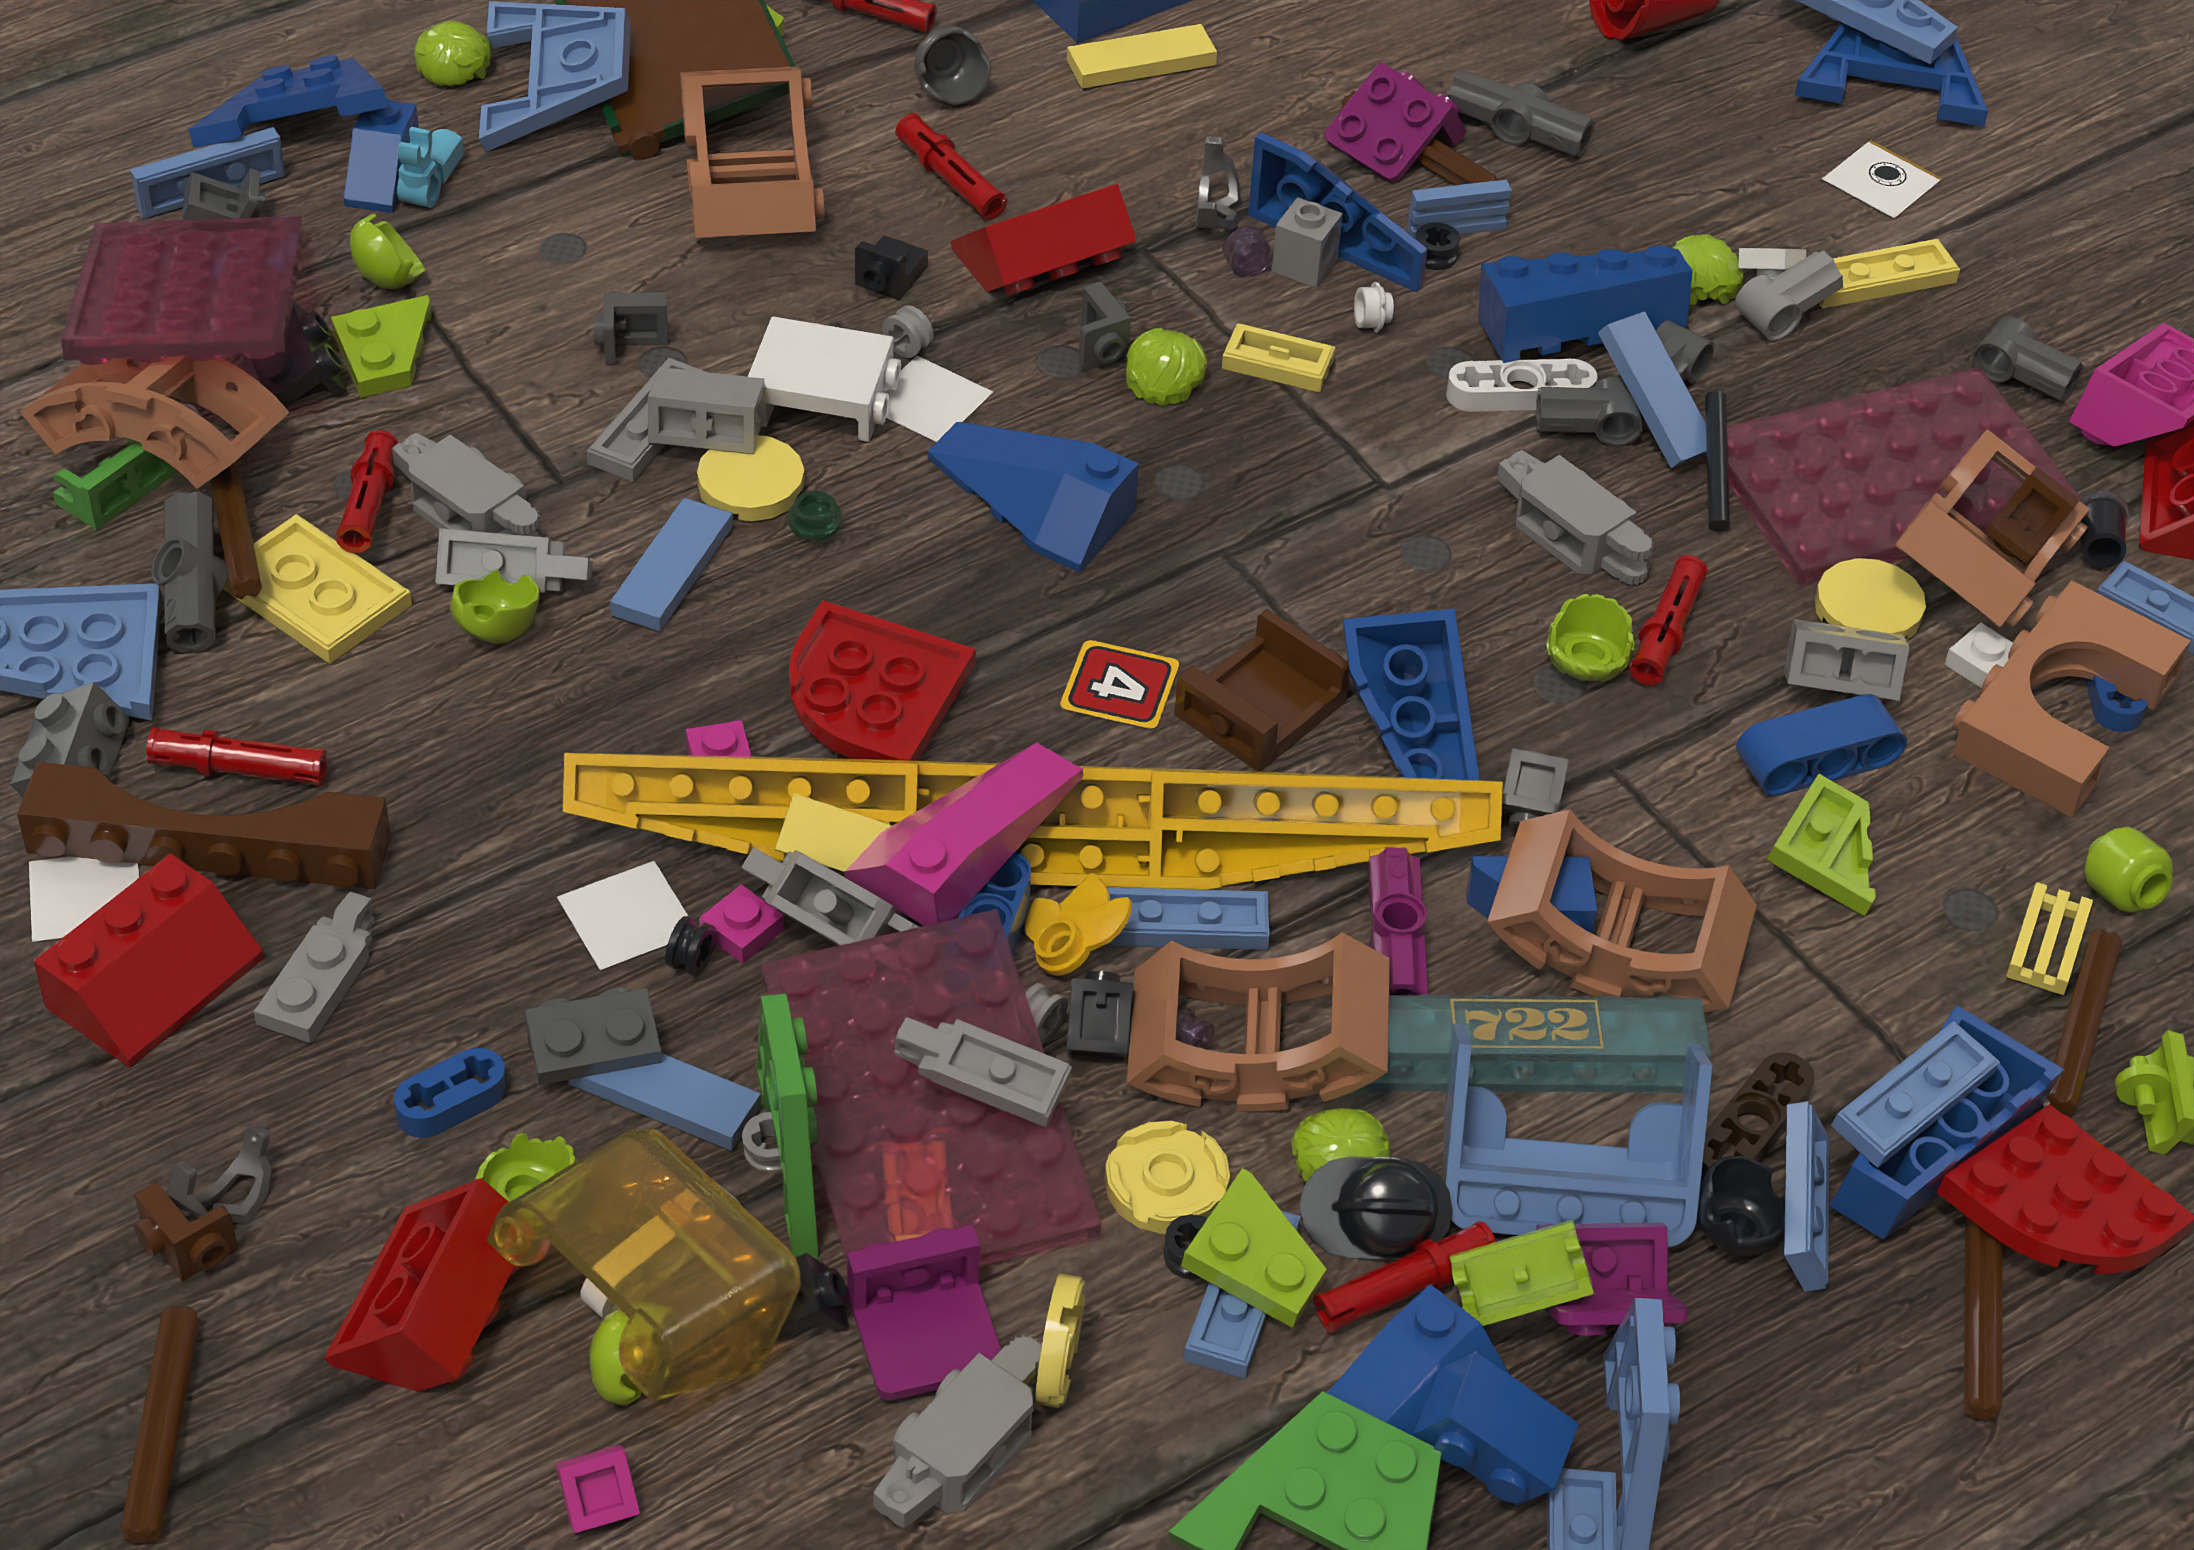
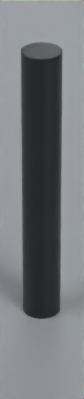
[1705,391,1730,532]

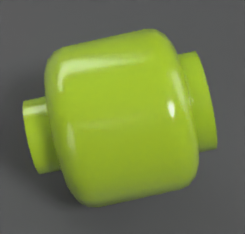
[2084,826,2173,913]

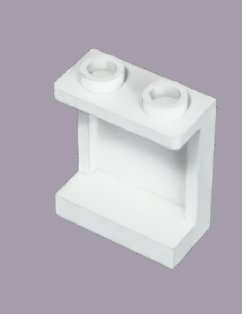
[748,316,901,442]

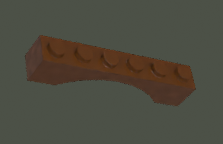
[17,762,391,889]

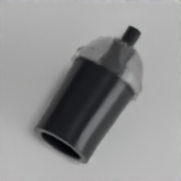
[2080,489,2129,568]

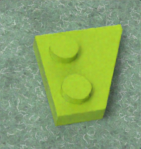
[331,295,432,398]
[1766,773,1876,916]
[1181,1168,1327,1328]

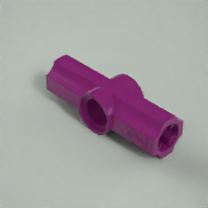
[1368,847,1428,1017]

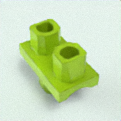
[2115,1030,2194,1155]

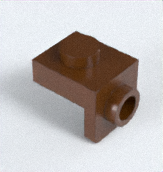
[1985,466,2080,563]
[133,1181,238,1282]

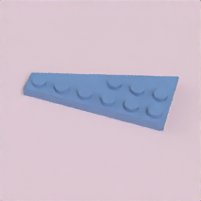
[0,583,163,720]

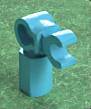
[397,127,464,208]

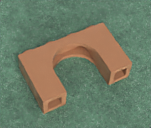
[1952,580,2191,818]

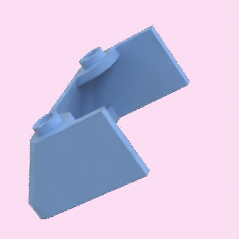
[1443,1024,1713,1247]

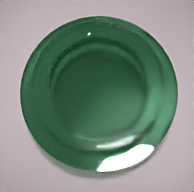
[788,491,842,540]

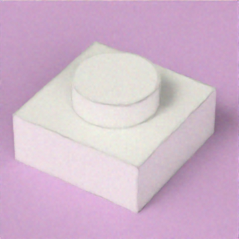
[1738,248,1806,279]
[1945,622,2013,688]

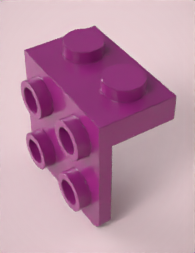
[1324,61,1467,183]
[1536,1222,1688,1335]
[847,1225,1001,1400]

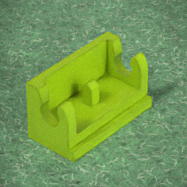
[1450,1220,1594,1326]

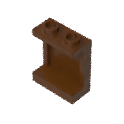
[1174,609,1349,772]

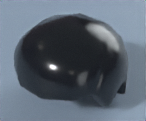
[1696,1155,1785,1257]

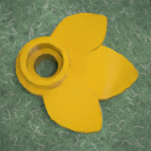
[1025,873,1132,976]

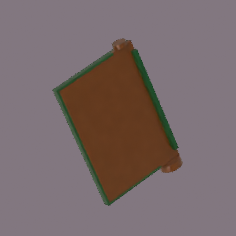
[554,0,795,160]

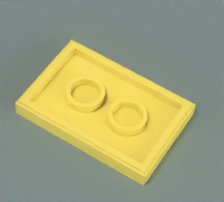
[223,514,412,664]

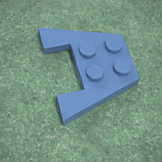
[479,1,631,152]
[1603,1298,1680,1550]

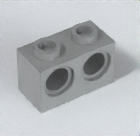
[1784,619,1909,701]

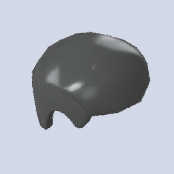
[914,25,992,106]

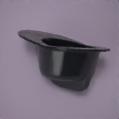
[1299,1157,1453,1260]

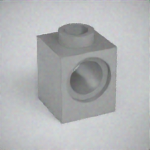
[1271,197,1343,288]

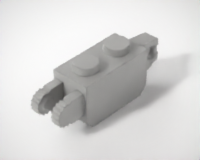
[392,433,541,537]
[1497,450,1654,586]
[741,847,939,983]
[873,1335,1042,1529]

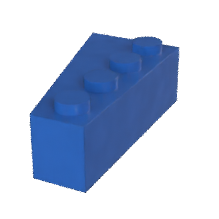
[1478,245,1692,363]
[1829,1005,2064,1240]

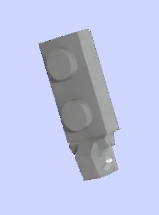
[435,528,594,593]
[254,891,375,1043]
[894,1017,1072,1128]

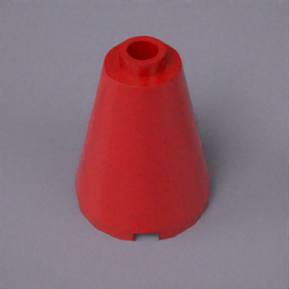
[1589,0,1719,40]

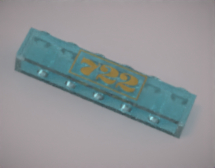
[1358,994,1711,1093]

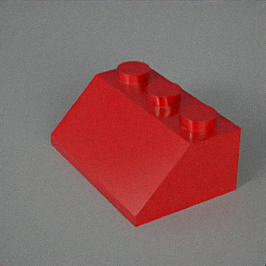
[950,183,1137,296]
[2139,420,2194,560]
[33,853,264,1068]
[323,1178,536,1392]

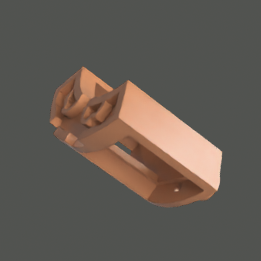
[680,66,824,238]
[20,341,290,489]
[1894,429,2090,627]
[1487,809,1757,1013]
[1127,932,1389,1111]

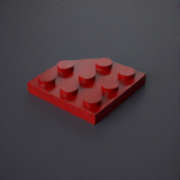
[789,600,976,761]
[1936,1104,2194,1274]

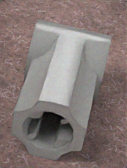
[1735,250,1843,341]

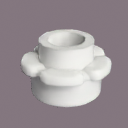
[1354,282,1394,333]

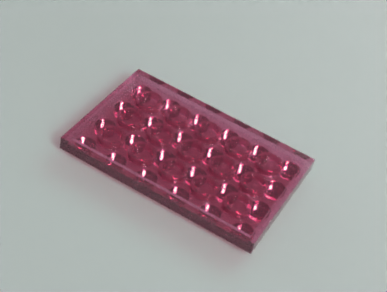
[61,216,303,365]
[1727,367,2084,586]
[761,909,1101,1269]

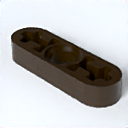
[1700,1052,1815,1183]

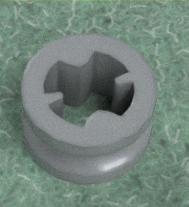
[882,305,934,358]
[1011,983,1068,1045]
[742,1112,782,1173]

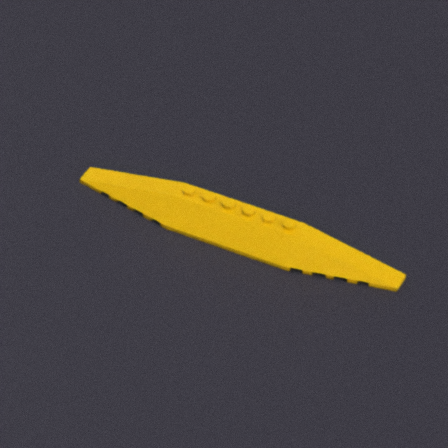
[563,753,1503,890]

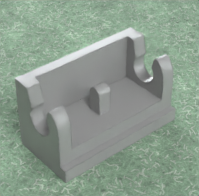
[648,367,764,454]

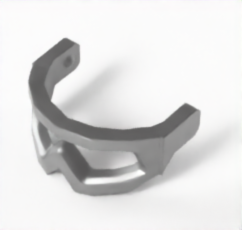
[1196,136,1241,230]
[167,1124,272,1224]

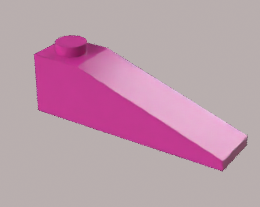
[2069,323,2194,447]
[845,742,1084,935]

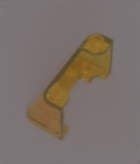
[486,1128,801,1402]

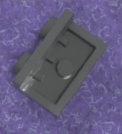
[10,682,129,797]
[525,987,661,1085]

